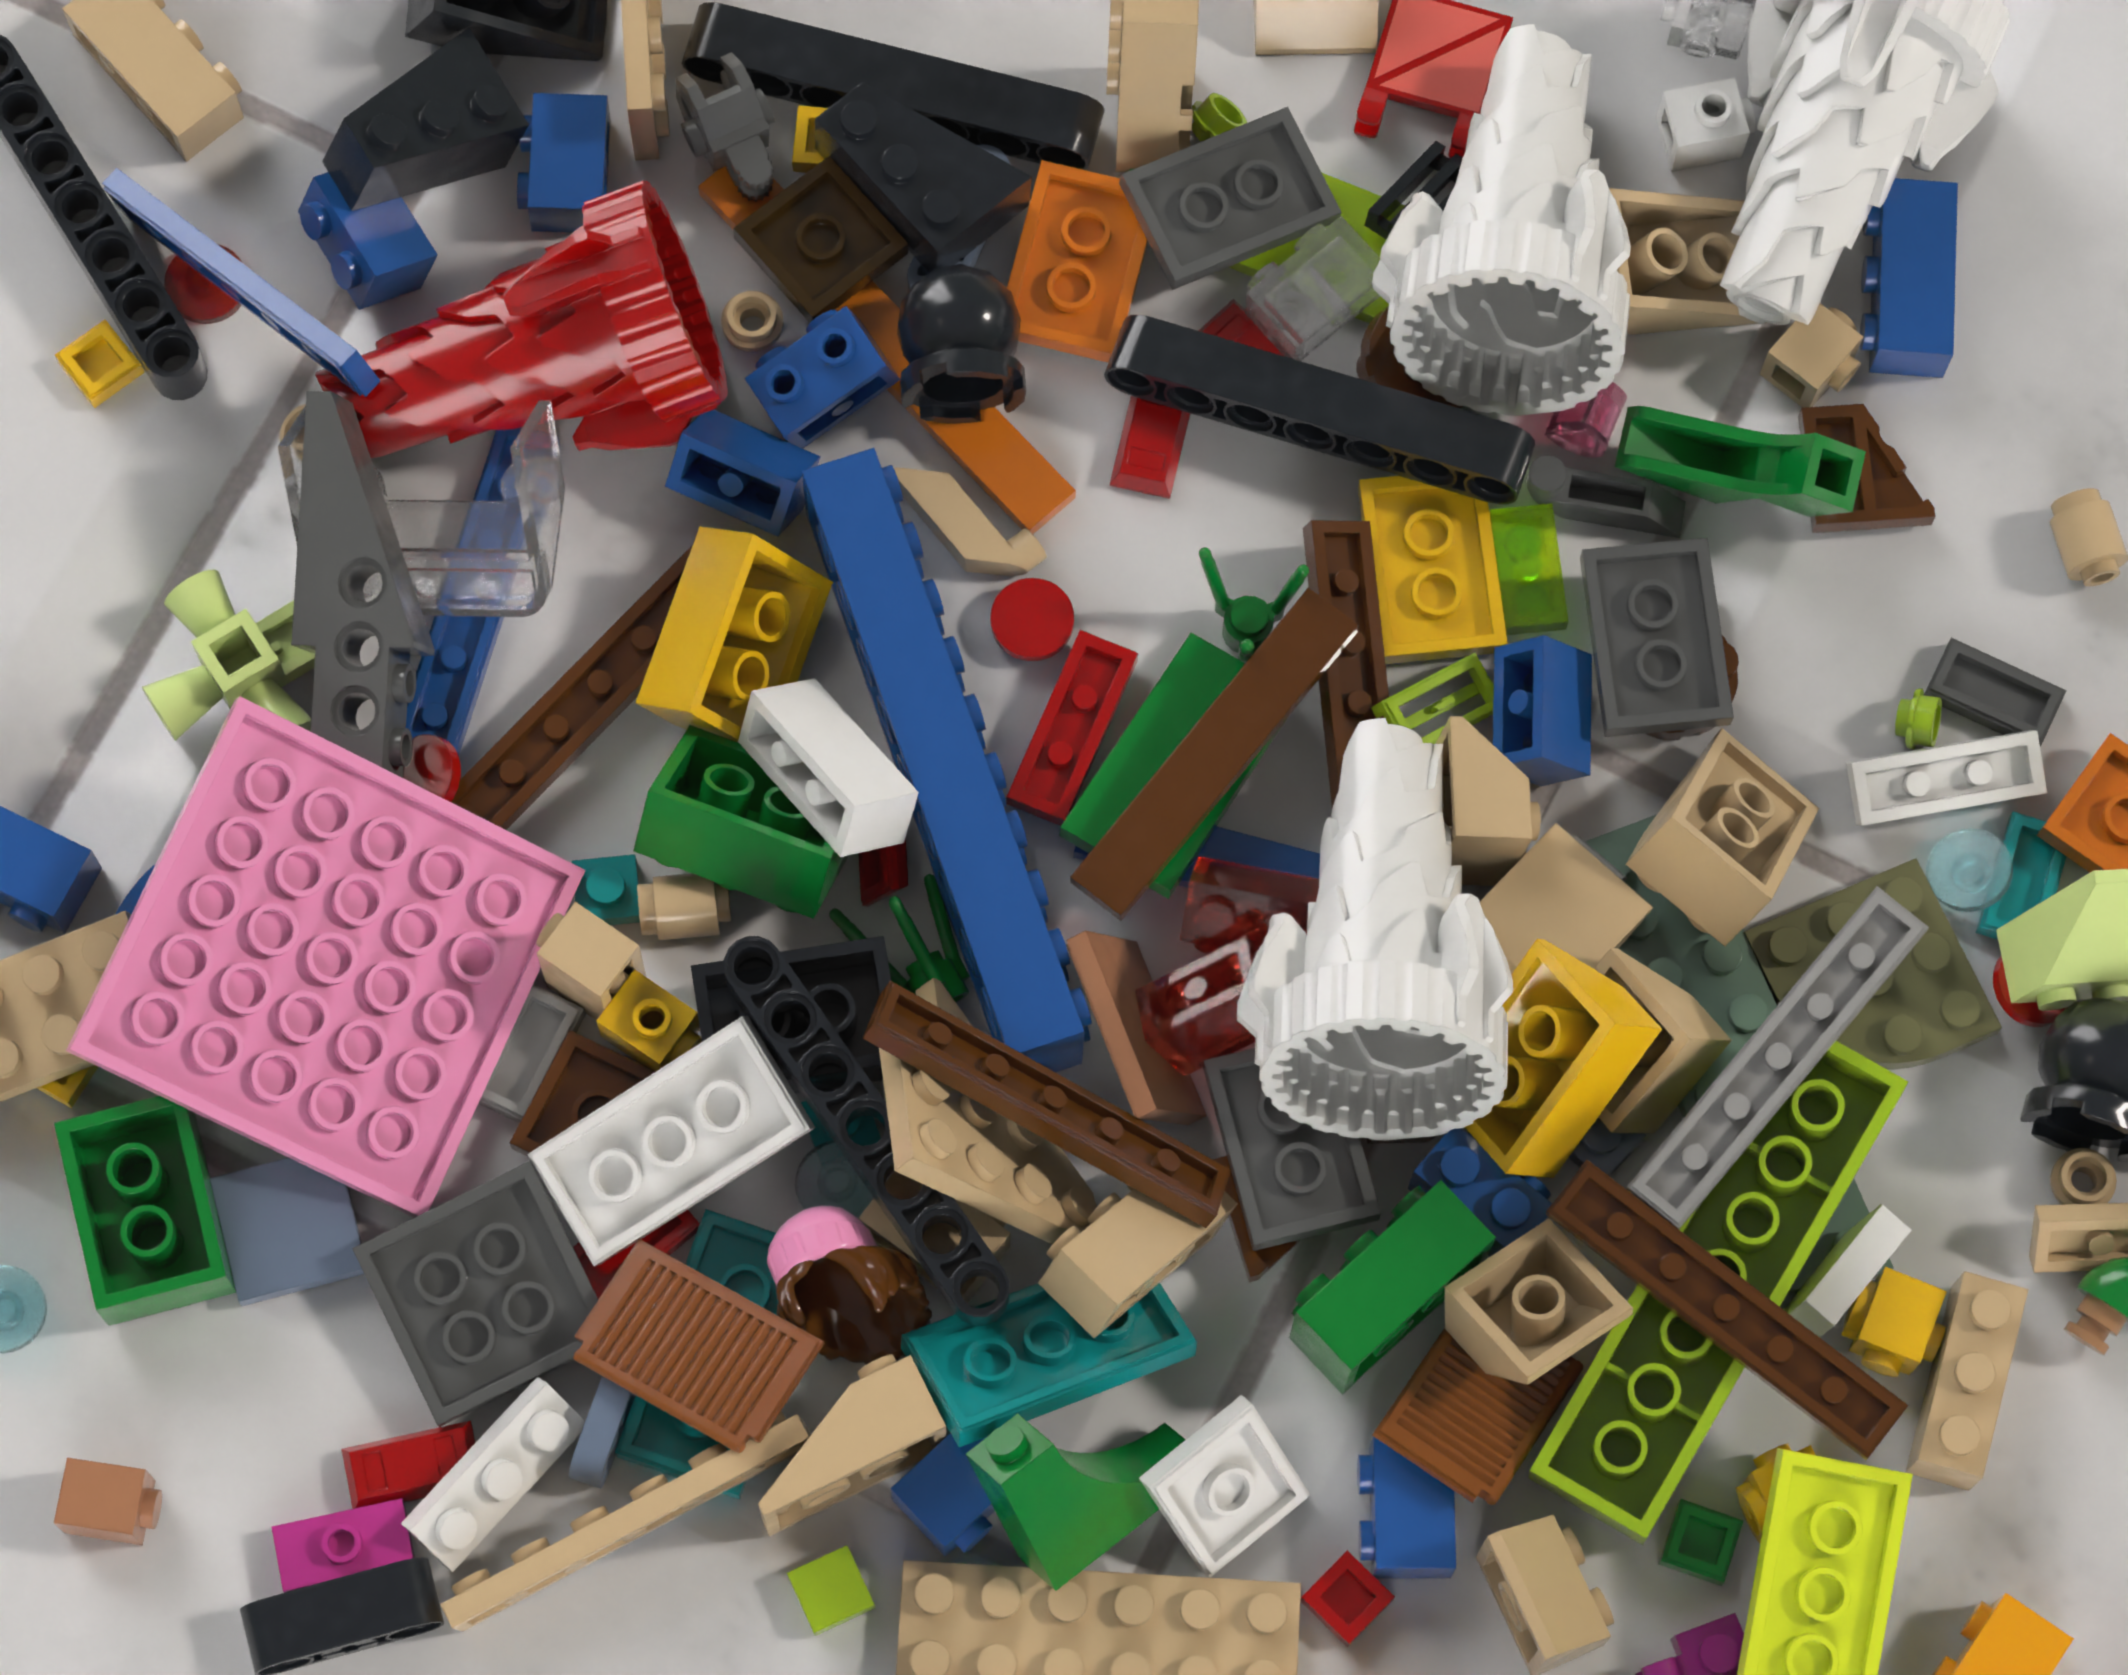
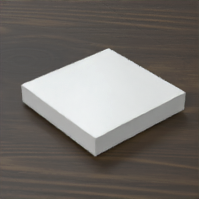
[1139,1395,1311,1578]

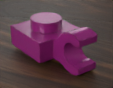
[1635,1613,1744,1675]

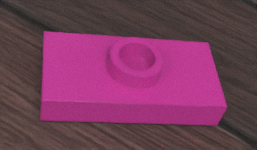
[271,1498,415,1593]

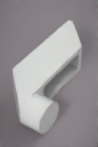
[1783,1204,1912,1337]

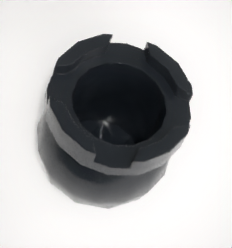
[897,264,1026,424]
[2020,997,2128,1161]

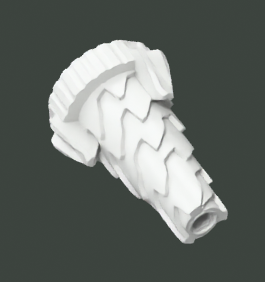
[1720,0,2010,325]
[1372,24,1631,416]
[1237,718,1513,1141]

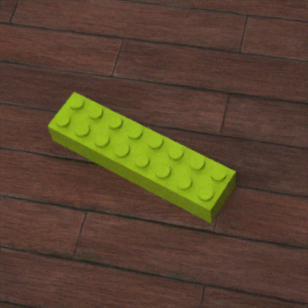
[1528,1041,1909,1545]

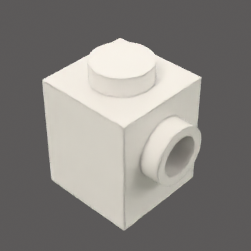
[1656,77,1755,172]

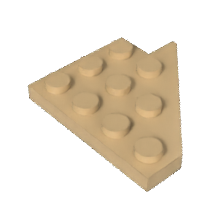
[879,978,1097,1244]

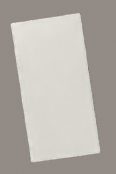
[527,1016,815,1266]

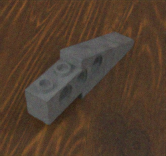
[291,391,435,778]

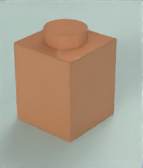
[54,1457,162,1545]

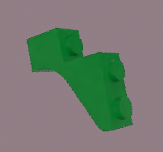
[1614,406,1866,517]

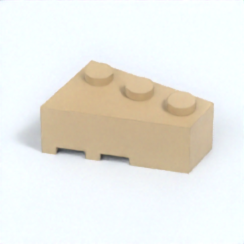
[1106,0,1199,172]

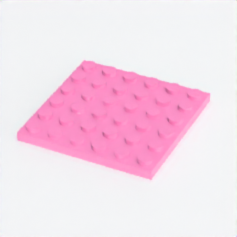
[66,696,585,1218]

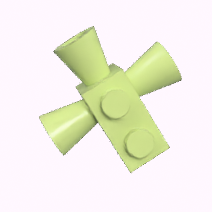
[142,570,315,741]

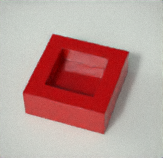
[1300,1550,1395,1648]

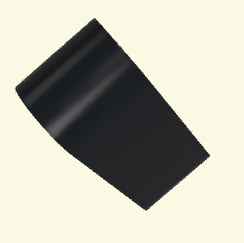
[240,1557,444,1675]

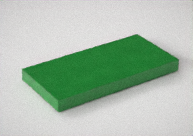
[1059,633,1287,899]

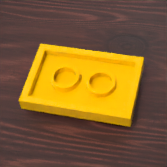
[1358,476,1508,664]

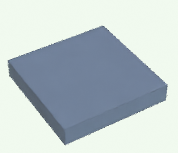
[210,1158,364,1306]

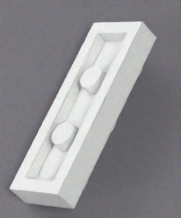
[1846,730,2047,826]
[401,1377,585,1572]

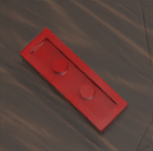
[1006,630,1138,826]

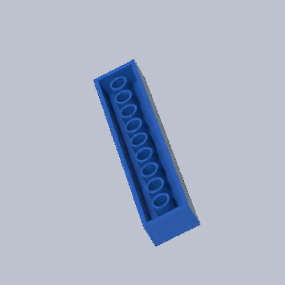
[802,448,1092,1072]

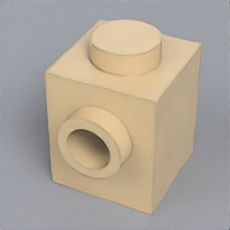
[1760,303,1863,408]

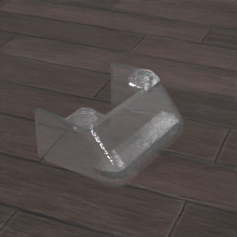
[278,400,565,617]

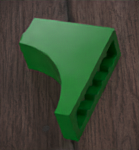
[966,1413,1186,1591]

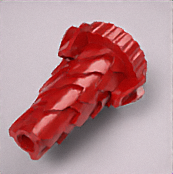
[315,180,728,458]

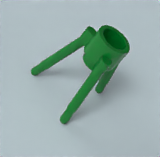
[1199,547,1309,663]
[829,874,970,1003]

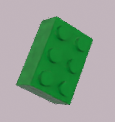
[633,725,849,919]
[54,1096,236,1326]
[1289,1180,1496,1395]

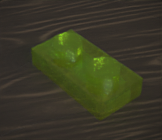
[1490,503,1569,635]

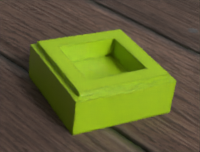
[787,1545,875,1636]

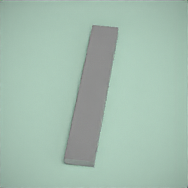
[1626,886,1929,1230]

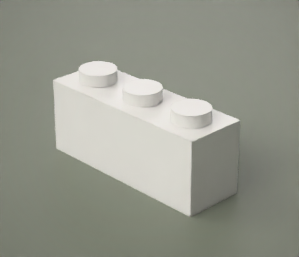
[738,678,919,857]

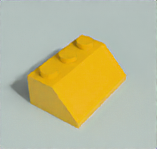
[635,526,833,743]
[1465,938,1662,1178]

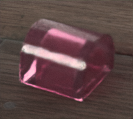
[1544,382,1627,458]

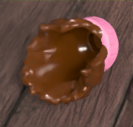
[767,1206,932,1365]

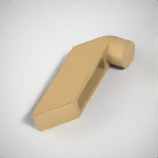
[894,467,1047,576]

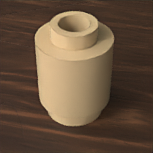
[2049,488,2128,587]
[637,873,731,940]

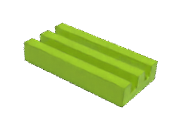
[1371,652,1494,744]

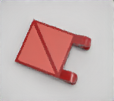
[1354,0,1514,159]

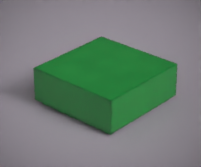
[1658,1499,1744,1586]

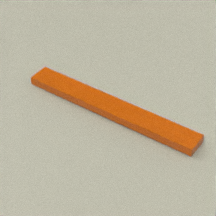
[698,167,1076,534]

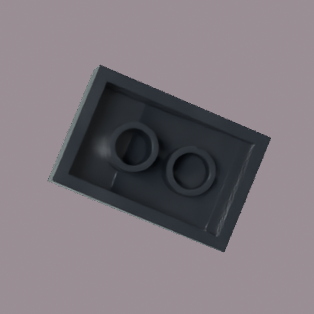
[405,0,607,61]

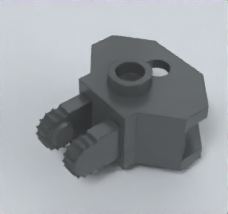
[676,52,775,202]

